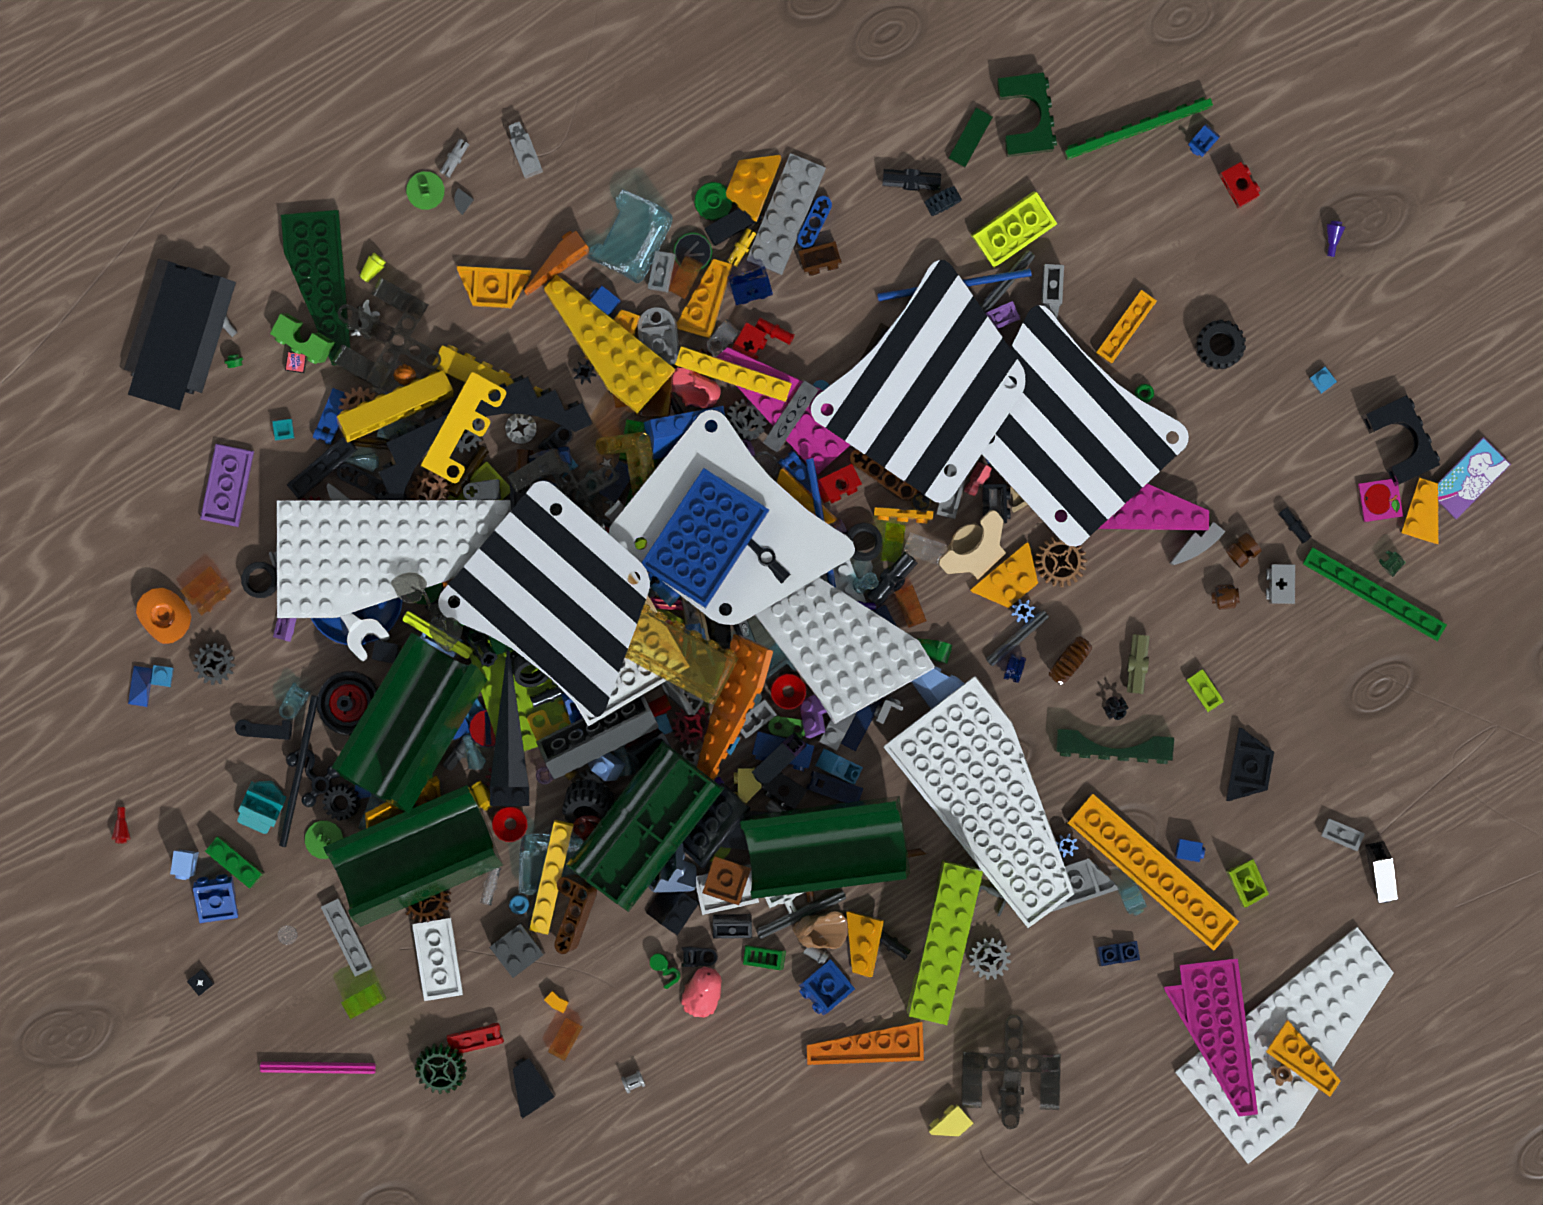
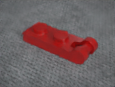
[446,1023,504,1054]

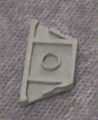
[1049,858,1119,913]

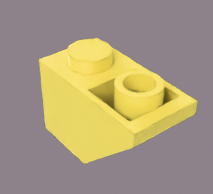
[734,768,761,803]
[928,1104,974,1136]

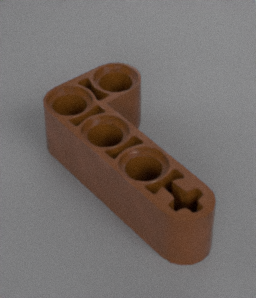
[850,449,917,500]
[554,874,597,954]

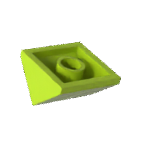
[1226,859,1269,908]

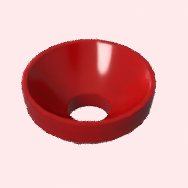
[771,674,806,709]
[492,807,528,842]

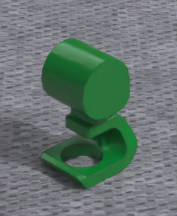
[650,953,681,989]

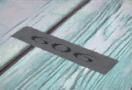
[763,380,819,452]

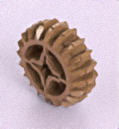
[1035,536,1087,587]

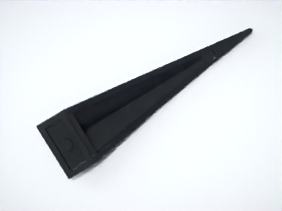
[490,650,530,806]

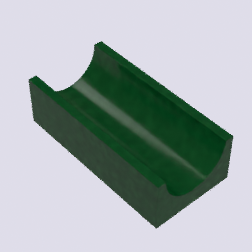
[332,633,488,814]
[323,785,503,927]
[740,796,910,899]

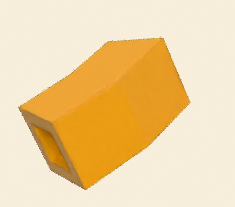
[544,990,569,1013]

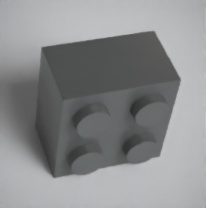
[489,923,545,978]

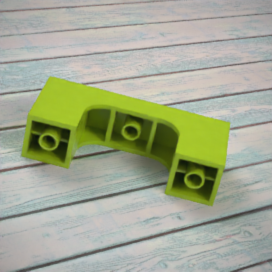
[906,860,983,1025]

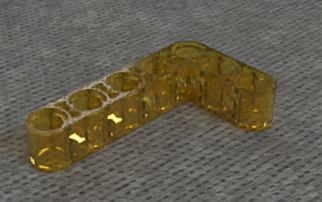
[595,432,655,497]

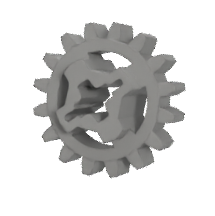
[969,937,1011,980]

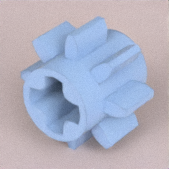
[1011,600,1035,623]
[1056,833,1078,857]

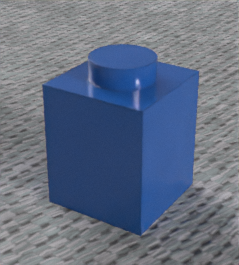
[590,286,621,316]
[1175,838,1205,862]

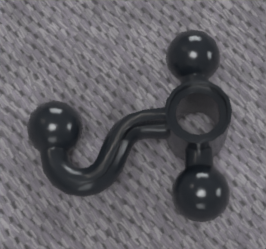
[285,748,341,808]

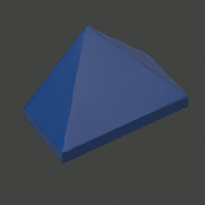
[128,666,153,707]

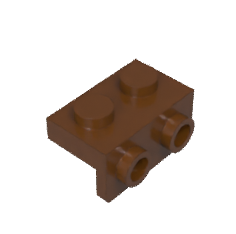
[798,241,842,276]

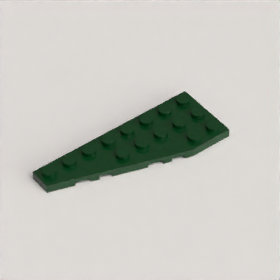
[281,210,352,366]

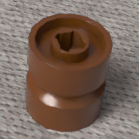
[1225,532,1262,569]

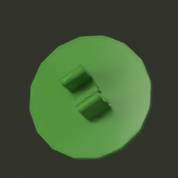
[406,171,445,210]
[305,821,343,859]

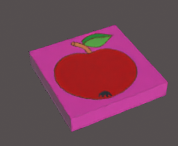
[1358,479,1403,522]

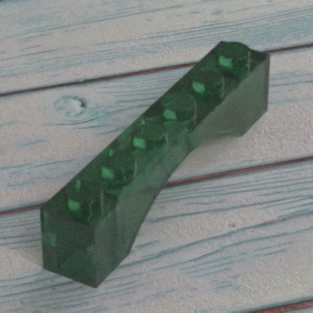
[1055,729,1174,764]

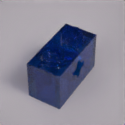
[728,266,773,305]

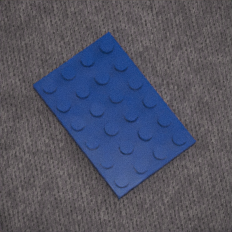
[642,468,770,609]

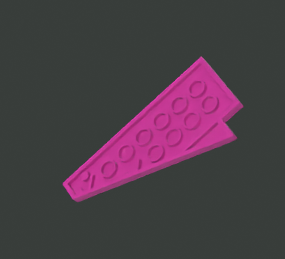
[716,347,850,475]

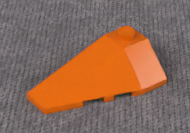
[524,231,590,296]

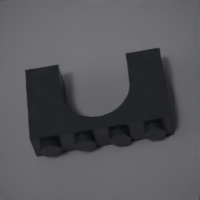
[1361,395,1440,486]

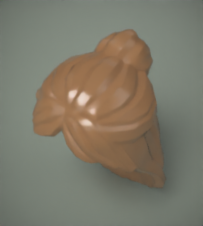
[792,911,848,949]

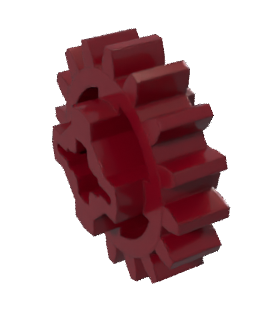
[672,707,711,745]

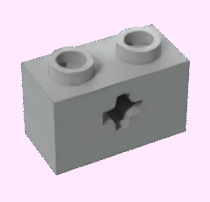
[1266,564,1295,604]

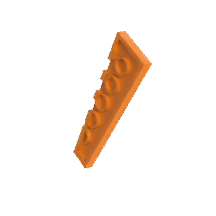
[807,1022,924,1065]

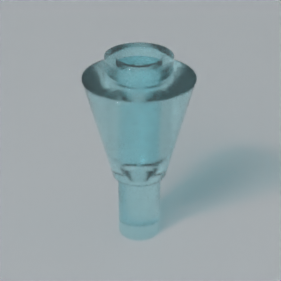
[343,452,379,472]
[463,735,486,770]

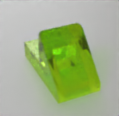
[881,522,906,563]

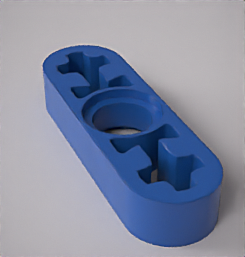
[797,196,832,249]

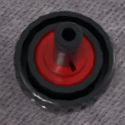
[317,671,378,736]

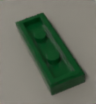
[948,108,993,168]

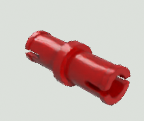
[755,317,795,345]

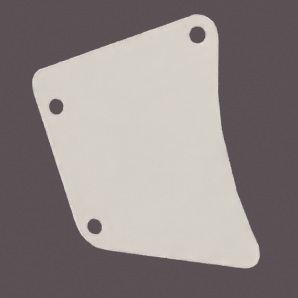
[609,410,855,625]

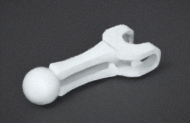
[340,613,390,661]

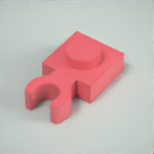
[964,462,992,497]

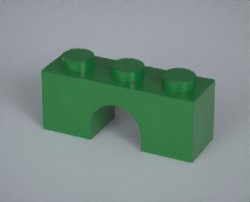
[205,836,265,889]

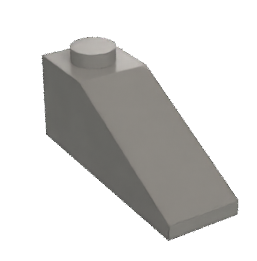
[819,712,856,751]

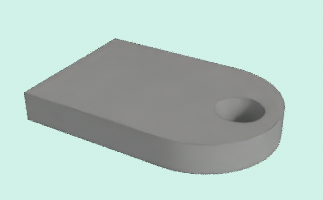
[638,307,679,365]

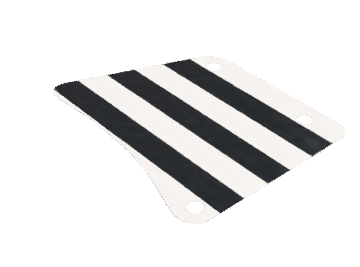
[811,260,1025,503]
[982,305,1189,546]
[438,481,650,717]

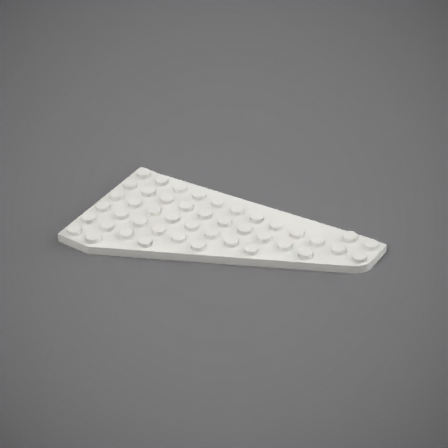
[755,577,935,724]

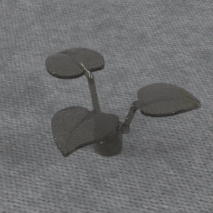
[390,572,462,652]

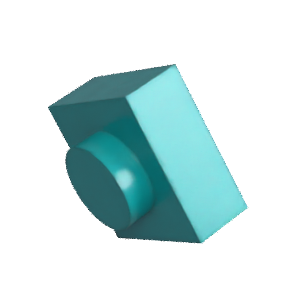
[272,419,295,441]

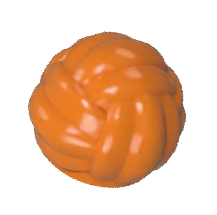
[393,364,416,386]

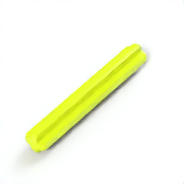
[403,611,473,659]

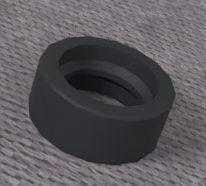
[847,523,883,562]
[241,562,277,598]
[512,655,549,687]

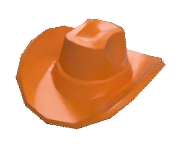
[136,588,192,644]

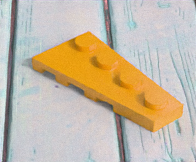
[677,259,733,339]
[1265,1020,1341,1097]

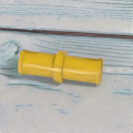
[727,228,757,267]

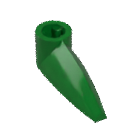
[917,639,953,664]

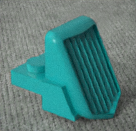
[237,781,287,834]

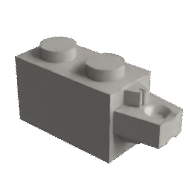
[509,122,543,179]
[1041,264,1064,319]

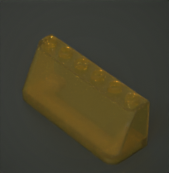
[625,603,739,704]

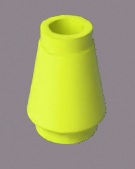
[359,253,386,282]

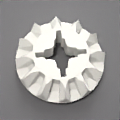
[505,414,536,444]

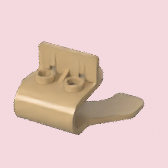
[938,510,1006,580]

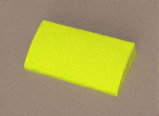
[971,191,1057,268]

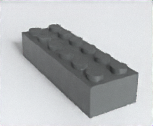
[536,695,659,779]

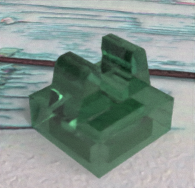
[1379,551,1405,577]

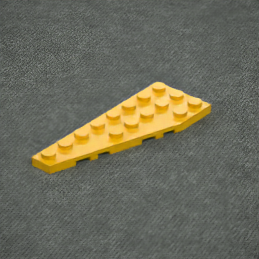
[544,275,675,413]

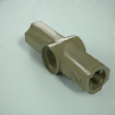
[1126,634,1150,694]

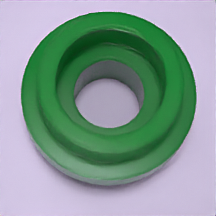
[224,354,244,368]
[1135,384,1154,403]

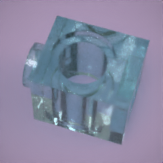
[1118,885,1147,916]

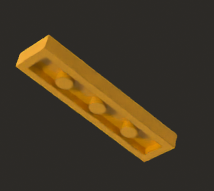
[1096,290,1157,364]

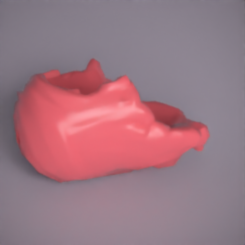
[672,366,721,409]
[681,967,722,1018]

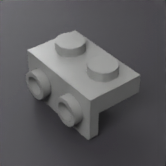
[874,698,903,724]

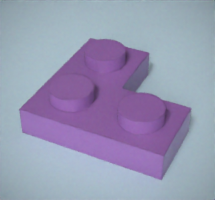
[800,695,827,738]

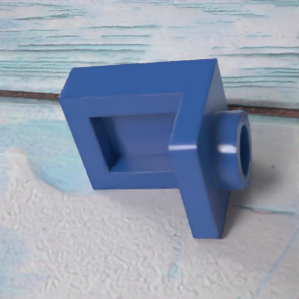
[1188,124,1220,157]

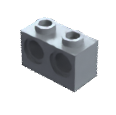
[740,700,776,738]

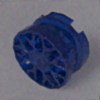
[1003,653,1026,683]

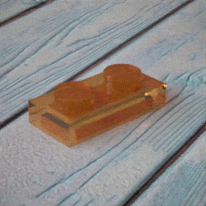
[669,255,703,299]
[895,585,927,628]
[548,1017,583,1061]

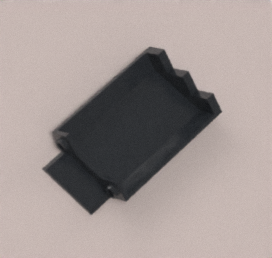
[124,259,236,410]

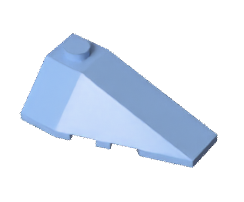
[911,667,965,709]

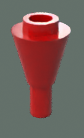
[111,807,131,844]

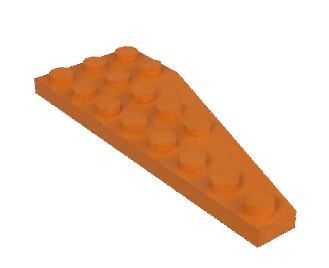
[697,634,773,780]

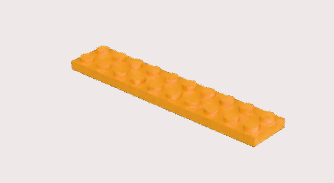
[1067,793,1239,951]

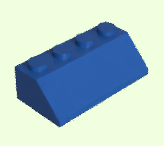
[644,406,725,460]

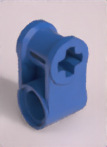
[648,573,681,607]

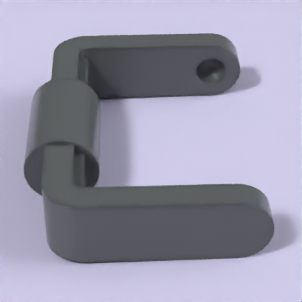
[977,885,1007,917]

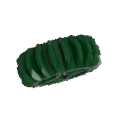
[414,1042,467,1095]

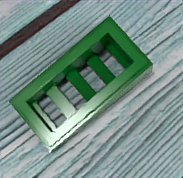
[743,945,786,970]

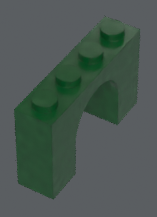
[997,72,1057,157]

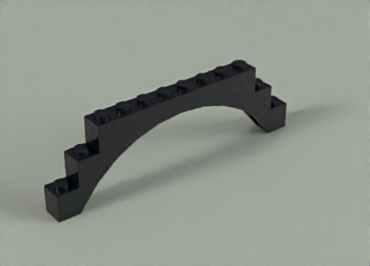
[373,374,593,500]

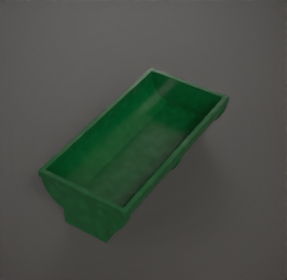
[566,741,724,912]

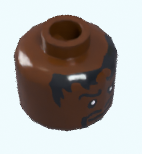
[1211,584,1240,610]

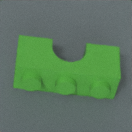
[270,313,335,364]

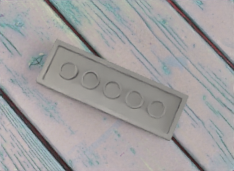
[746,153,826,275]

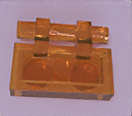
[180,566,232,616]

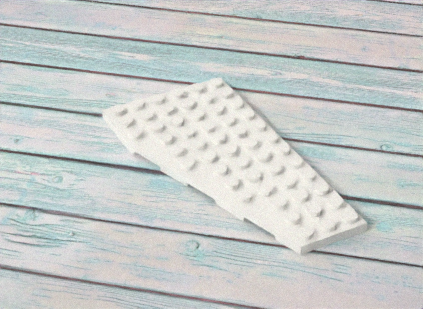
[277,500,511,618]
[884,675,1074,928]
[1175,927,1393,1164]

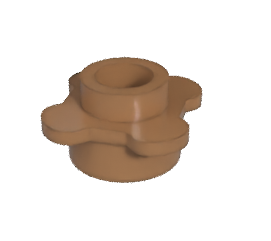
[1271,1064,1293,1086]

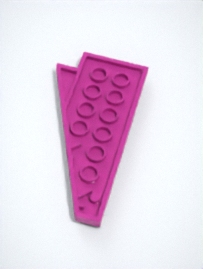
[1055,484,1209,530]
[1164,959,1258,1117]

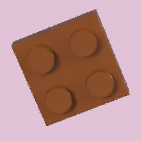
[702,856,751,905]

